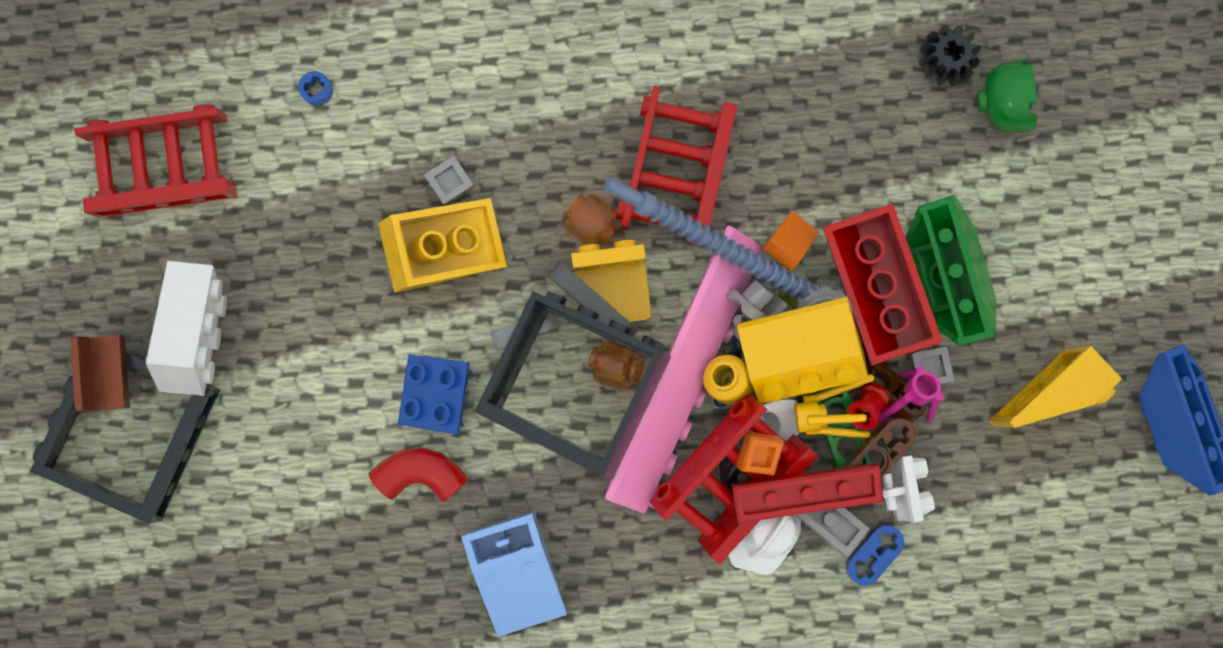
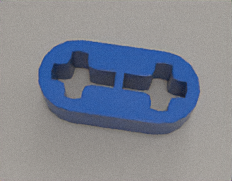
[845,524,904,586]

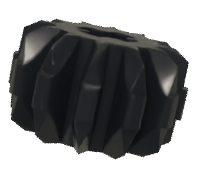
[919,24,981,86]

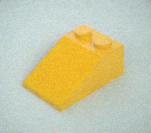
[378,198,507,293]
[988,346,1122,428]

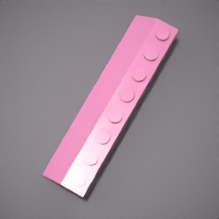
[604,225,764,514]

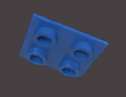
[397,354,472,435]

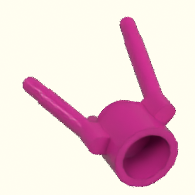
[876,366,944,426]

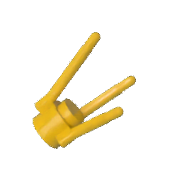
[794,375,875,438]

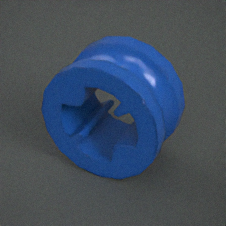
[298,71,333,106]

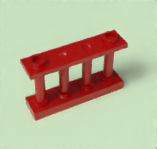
[616,86,738,248]
[74,104,237,218]
[649,393,818,564]

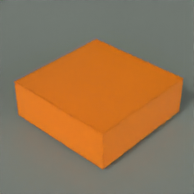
[736,432,784,475]

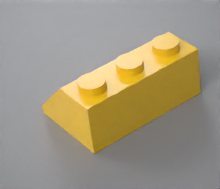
[737,297,869,404]

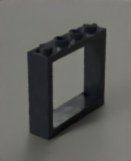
[474,291,671,479]
[30,348,221,524]

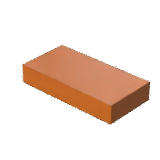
[763,211,820,271]

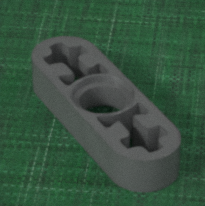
[547,262,638,337]

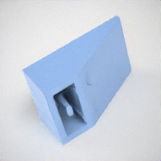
[461,510,567,637]

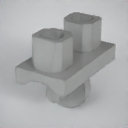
[727,279,795,340]

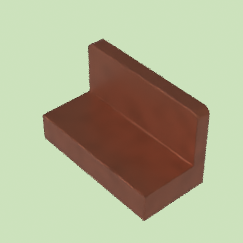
[70,335,130,412]

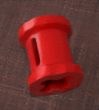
[847,383,891,430]

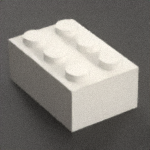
[146,261,227,396]

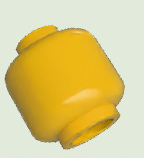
[703,354,753,406]

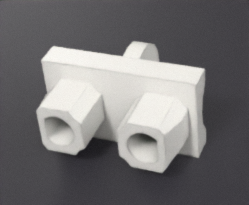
[881,455,935,523]

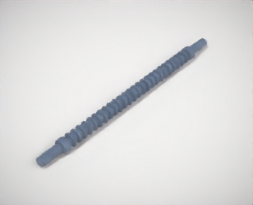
[603,176,859,332]

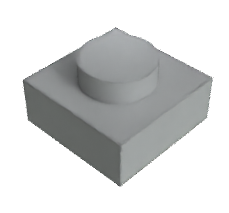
[424,156,475,206]
[908,346,955,384]

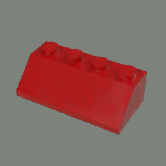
[823,203,943,366]

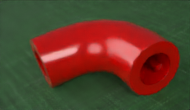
[368,447,470,503]

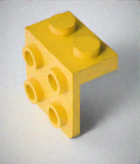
[571,240,651,322]

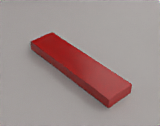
[731,463,884,523]

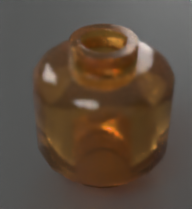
[563,193,617,245]
[588,340,644,391]

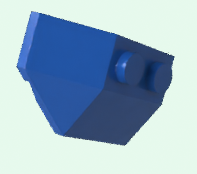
[1139,344,1223,496]

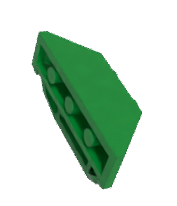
[905,195,996,346]

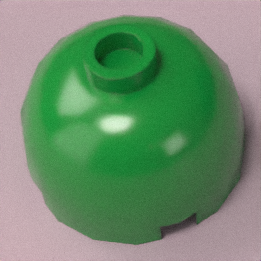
[977,59,1037,133]

